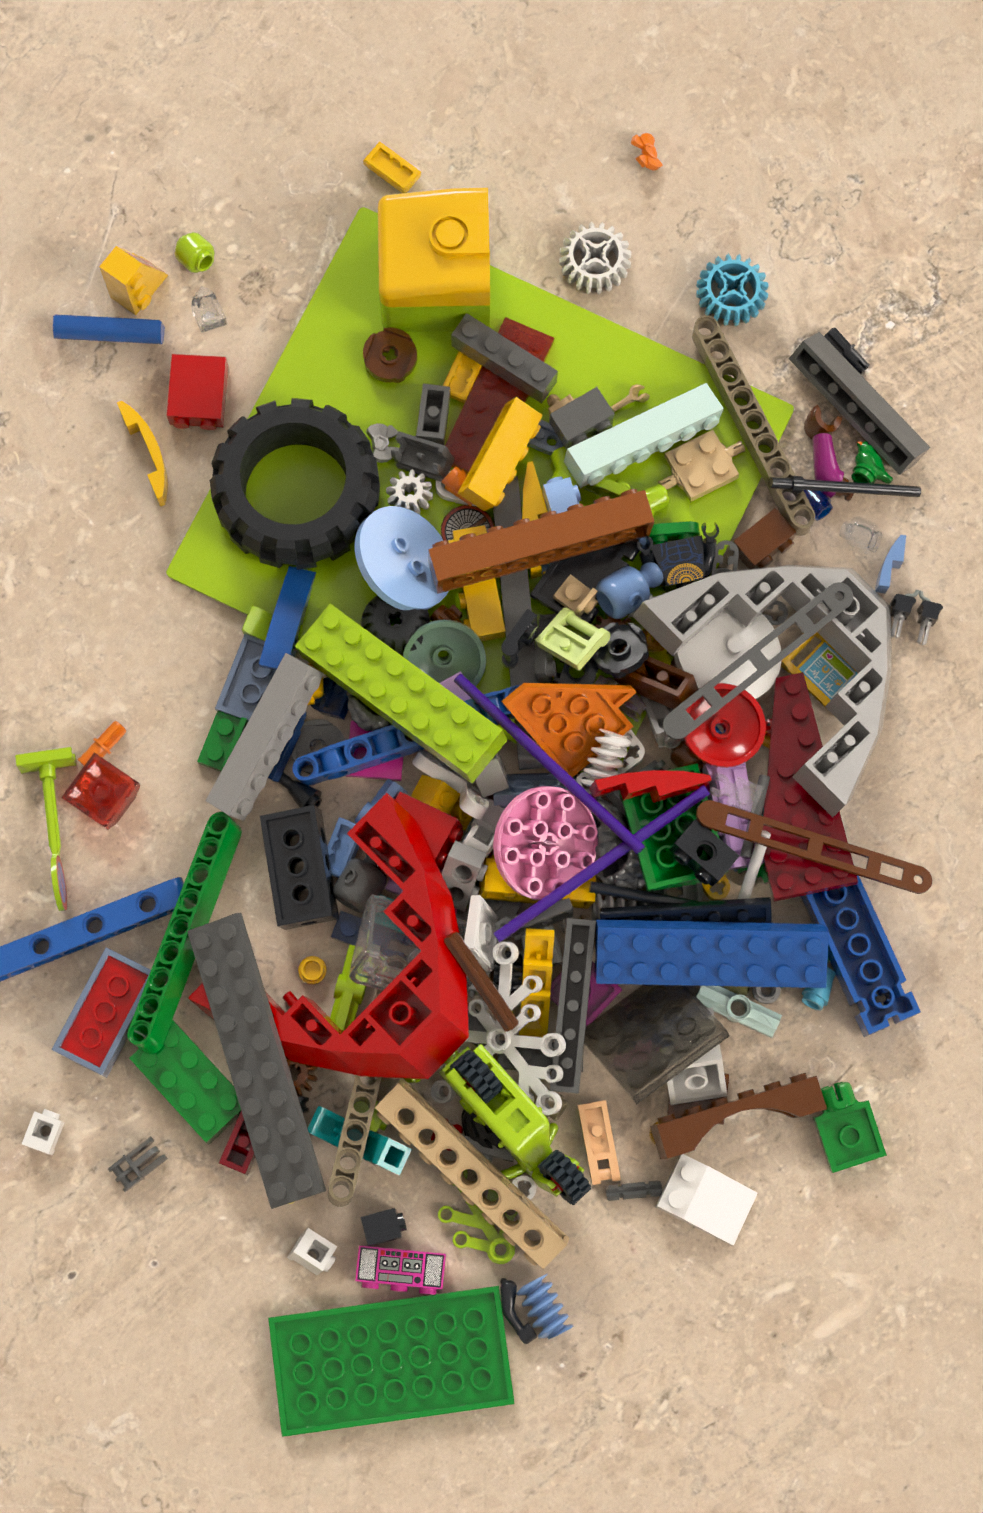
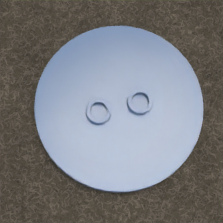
[355,506,448,610]

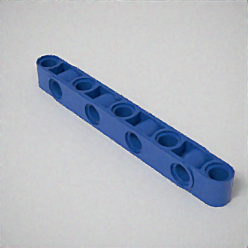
[292,685,520,786]
[0,877,184,982]

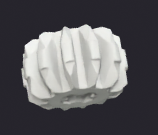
[386,469,433,515]

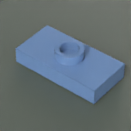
[327,817,359,878]

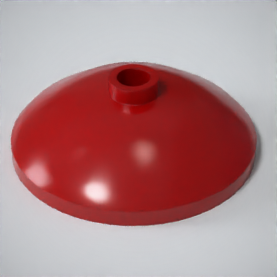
[684,683,766,768]

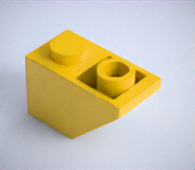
[411,775,472,831]

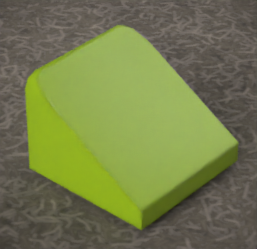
[242,605,273,641]

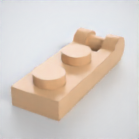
[577,1100,621,1185]

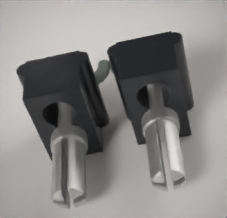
[890,590,943,645]

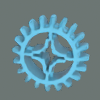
[696,253,769,326]

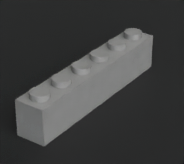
[206,653,324,821]

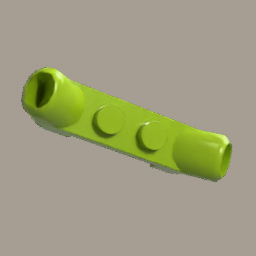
[550,446,670,516]

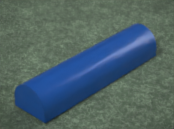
[53,314,165,344]

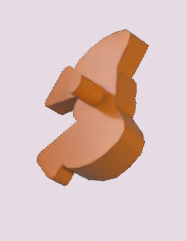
[631,133,663,170]

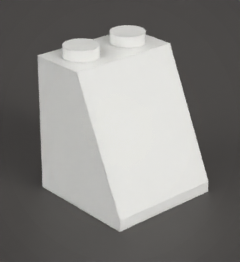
[656,1007,727,1105]

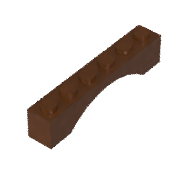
[650,1073,827,1160]

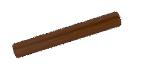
[444,932,519,1032]

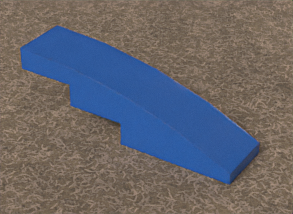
[259,566,316,670]

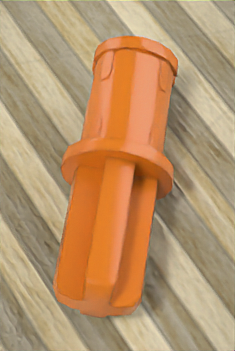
[77,721,126,772]

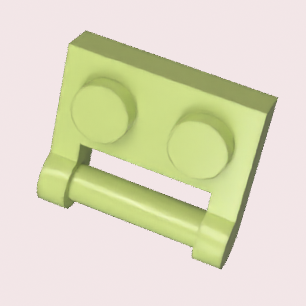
[535,607,611,671]

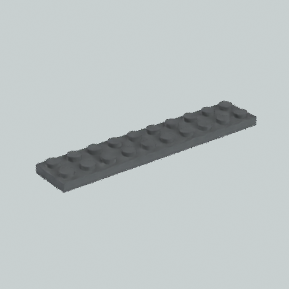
[187,913,326,1209]

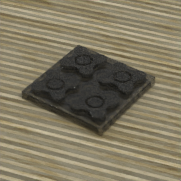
[584,985,730,1105]

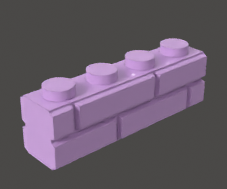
[703,763,763,870]

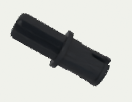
[824,328,870,374]

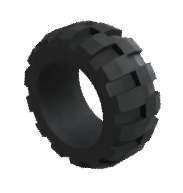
[209,398,380,570]

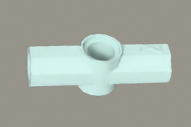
[694,986,782,1038]

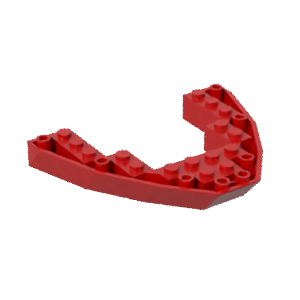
[188,793,469,1079]

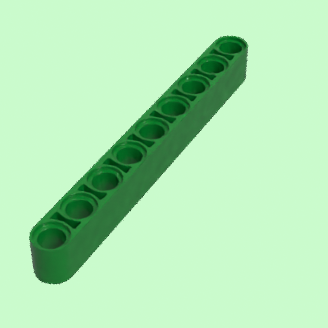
[127,812,242,1054]

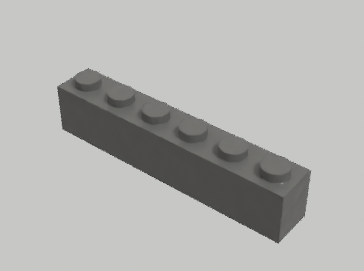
[789,332,931,475]
[550,918,596,1094]

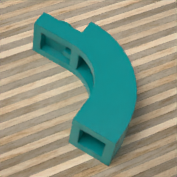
[307,1105,412,1176]

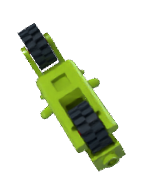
[439,1044,591,1205]

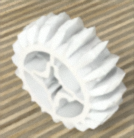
[559,222,631,294]

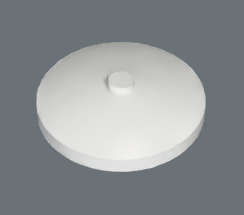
[674,608,781,699]

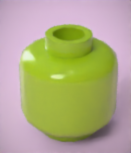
[175,232,215,273]

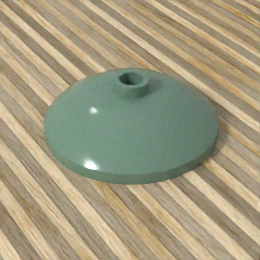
[403,620,486,687]

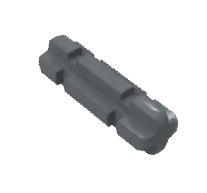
[606,1181,662,1201]

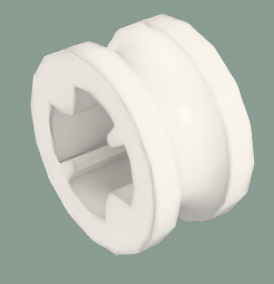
[512,1176,536,1200]

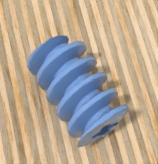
[516,1274,574,1340]

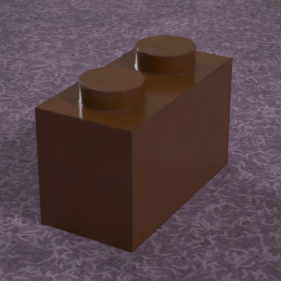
[733,508,796,569]

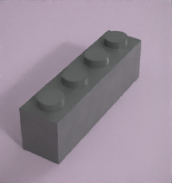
[451,313,558,404]

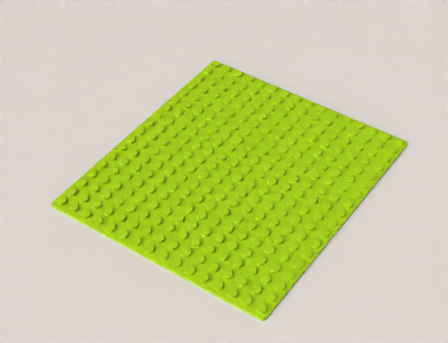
[166,207,794,774]

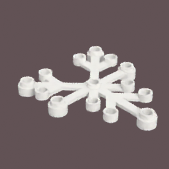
[431,942,566,1115]

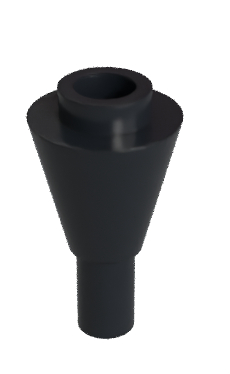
[278,772,322,808]

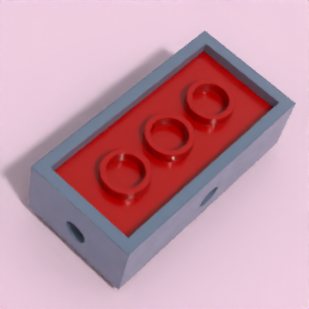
[51,947,151,1078]

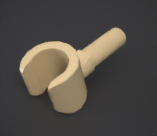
[611,385,650,412]

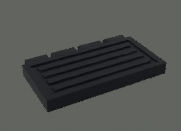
[530,540,643,624]

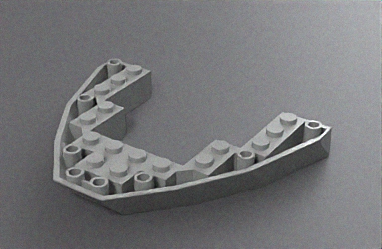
[633,565,892,817]

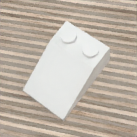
[655,1154,757,1245]

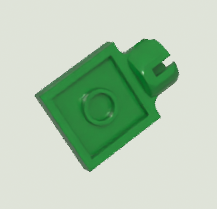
[813,1082,887,1173]

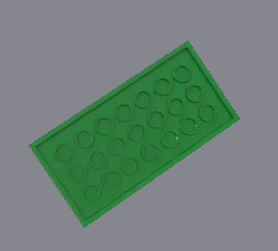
[268,1286,515,1437]

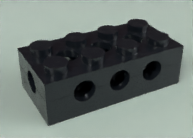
[260,805,339,930]

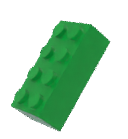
[129,1020,241,1144]

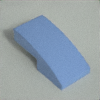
[875,535,906,594]

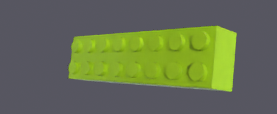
[295,604,507,784]

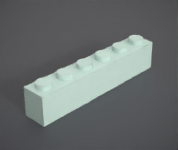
[564,383,724,488]

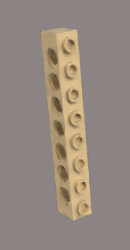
[375,1078,569,1269]

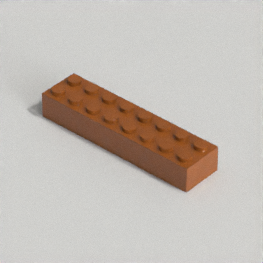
[428,489,654,594]

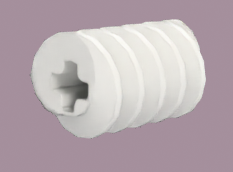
[580,729,631,787]

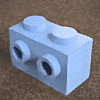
[543,477,581,514]

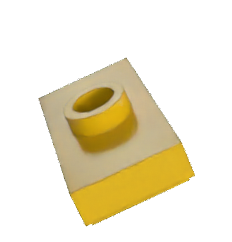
[363,141,421,193]
[443,351,483,404]

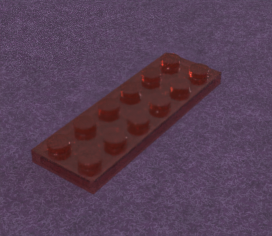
[445,317,555,474]

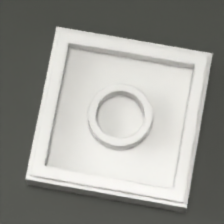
[464,895,500,971]

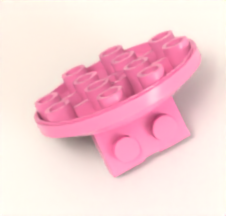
[493,786,598,900]

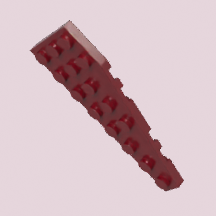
[762,672,858,902]

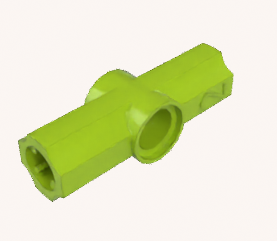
[330,945,373,1031]

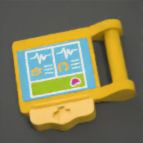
[781,632,858,708]

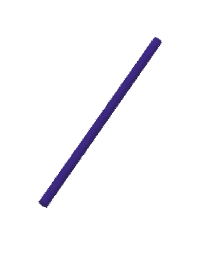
[454,674,645,854]
[493,785,710,942]

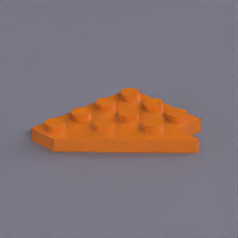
[502,683,637,778]

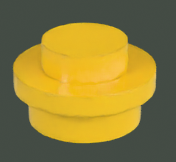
[298,956,327,984]

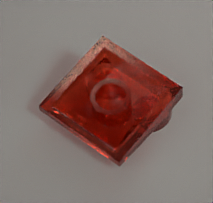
[61,752,141,830]

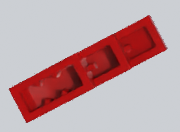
[589,770,712,803]

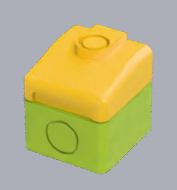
[378,188,490,332]

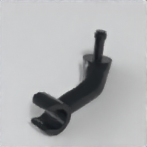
[500,1278,537,1344]

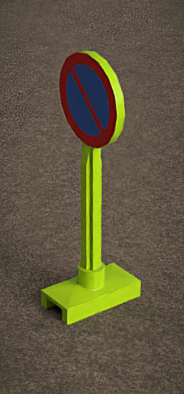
[15,747,77,911]

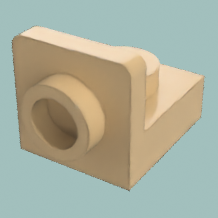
[553,574,598,618]

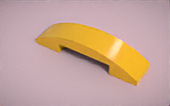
[117,401,168,507]

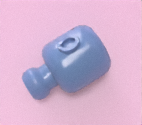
[596,562,663,619]

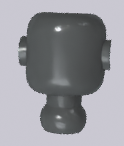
[333,854,387,914]

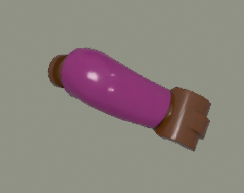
[804,405,854,501]

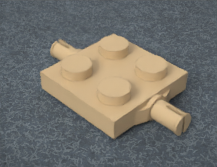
[658,430,745,502]

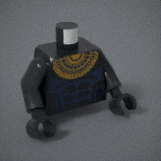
[634,522,719,593]

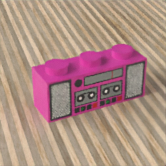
[355,1246,446,1295]

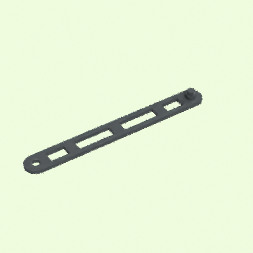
[663,582,853,740]

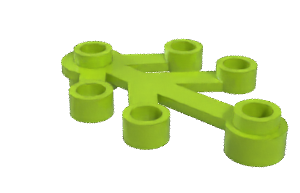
[438,1169,518,1264]

